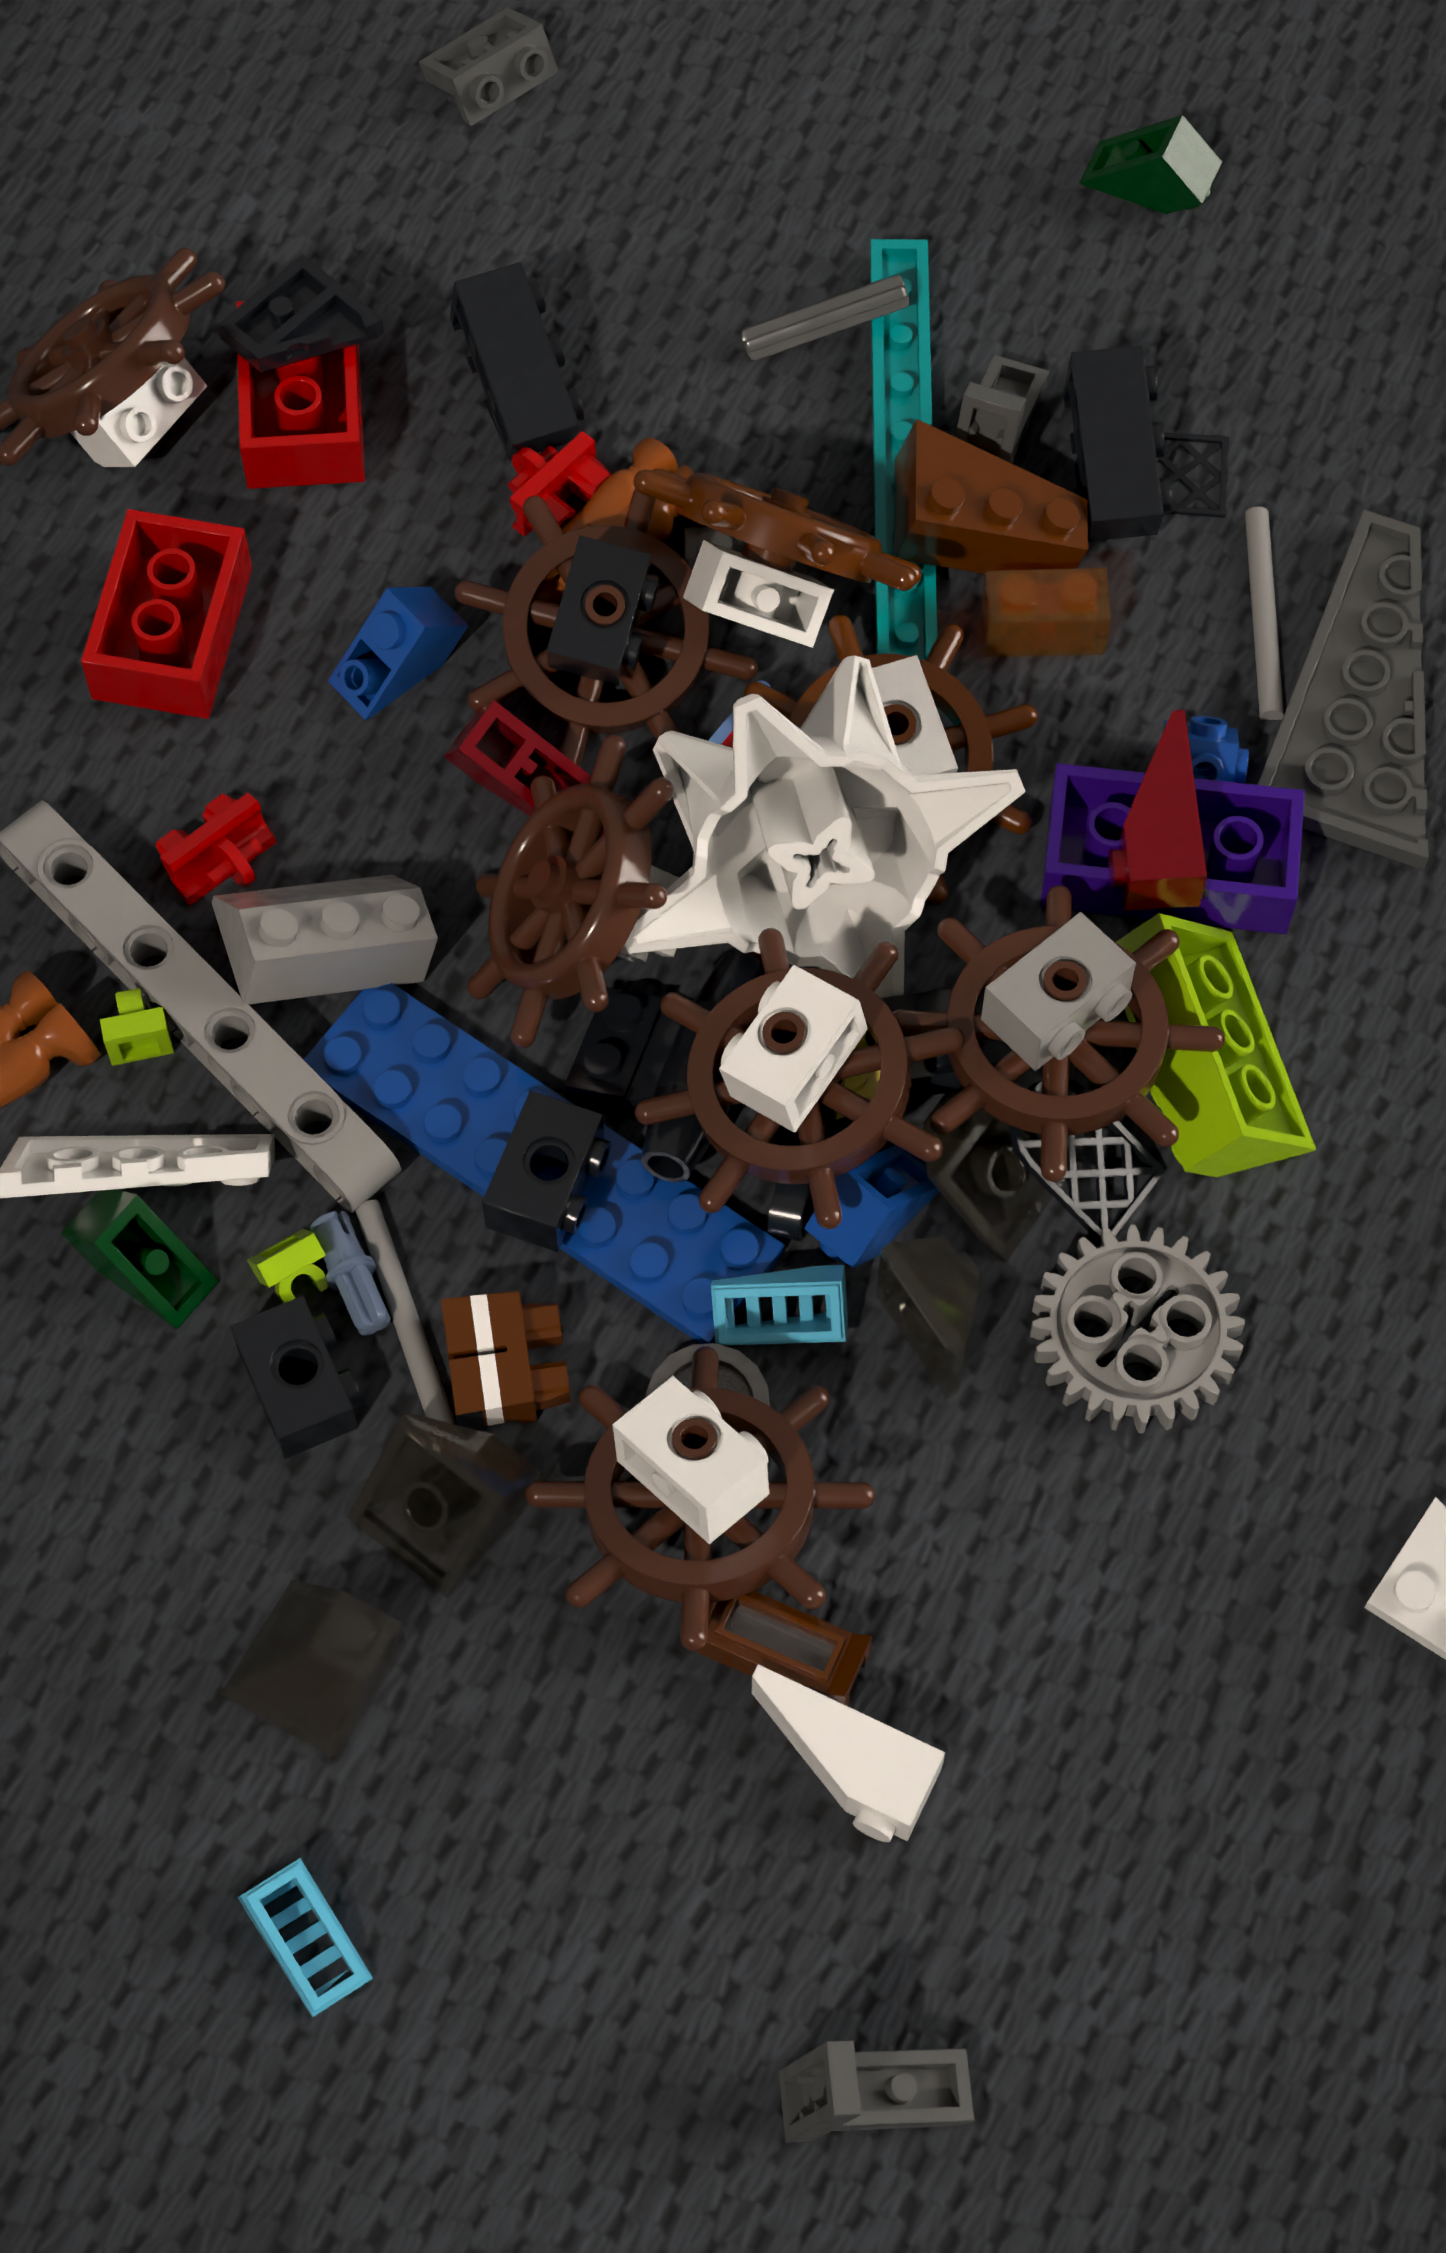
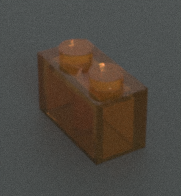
[982,568,1111,658]

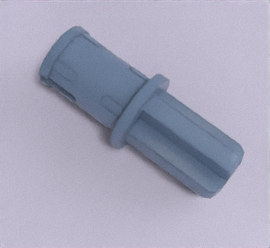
[310,1211,390,1336]

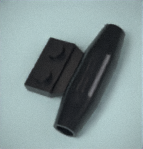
[564,951,765,1182]

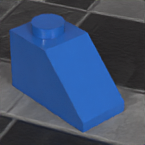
[804,1145,946,1269]

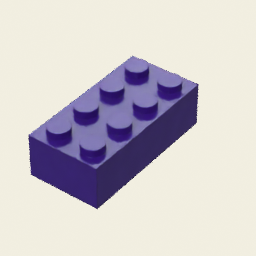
[1040,763,1305,935]

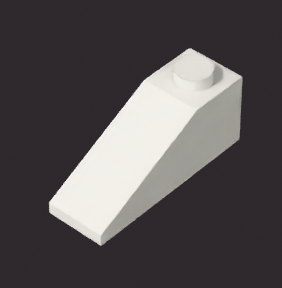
[752,1664,945,1842]

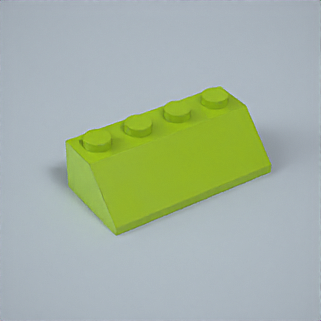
[1116,913,1316,1177]

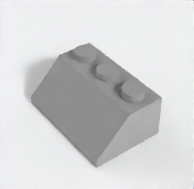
[212,875,438,1005]

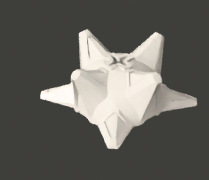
[624,655,1026,998]

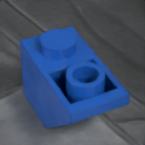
[328,587,469,720]

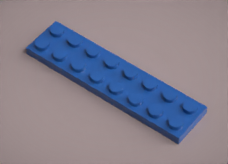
[303,983,785,1344]

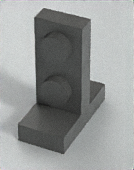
[955,355,1050,464]
[778,2041,975,2143]

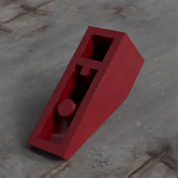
[443,700,604,842]
[1108,710,1207,911]

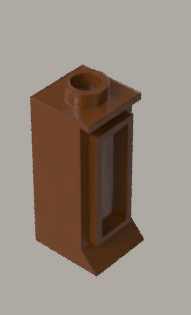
[695,1591,872,1706]

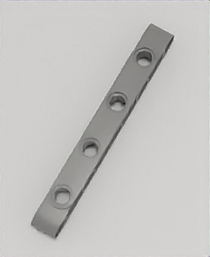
[0,800,402,1213]

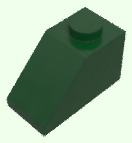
[1079,115,1222,214]
[61,1189,219,1330]

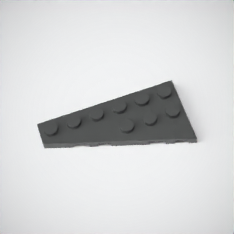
[1258,510,1429,870]

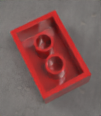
[236,301,365,489]
[81,509,253,719]

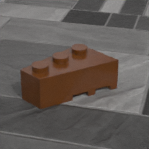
[894,419,1088,585]

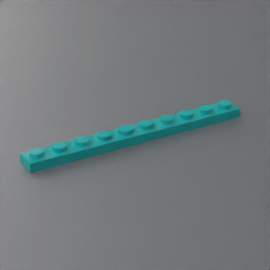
[870,239,939,714]

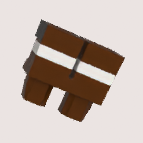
[441,1291,571,1436]

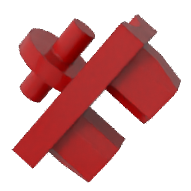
[508,431,611,537]
[156,792,277,906]

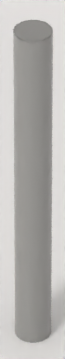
[1245,507,1284,720]
[355,1200,458,1440]

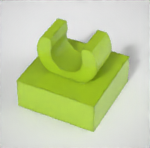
[100,988,174,1066]
[247,1228,328,1303]

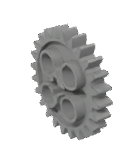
[1030,1225,1245,1433]

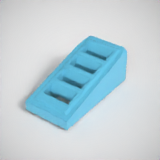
[711,1265,848,1346]
[238,1858,373,2017]

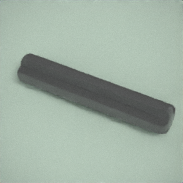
[742,274,910,361]

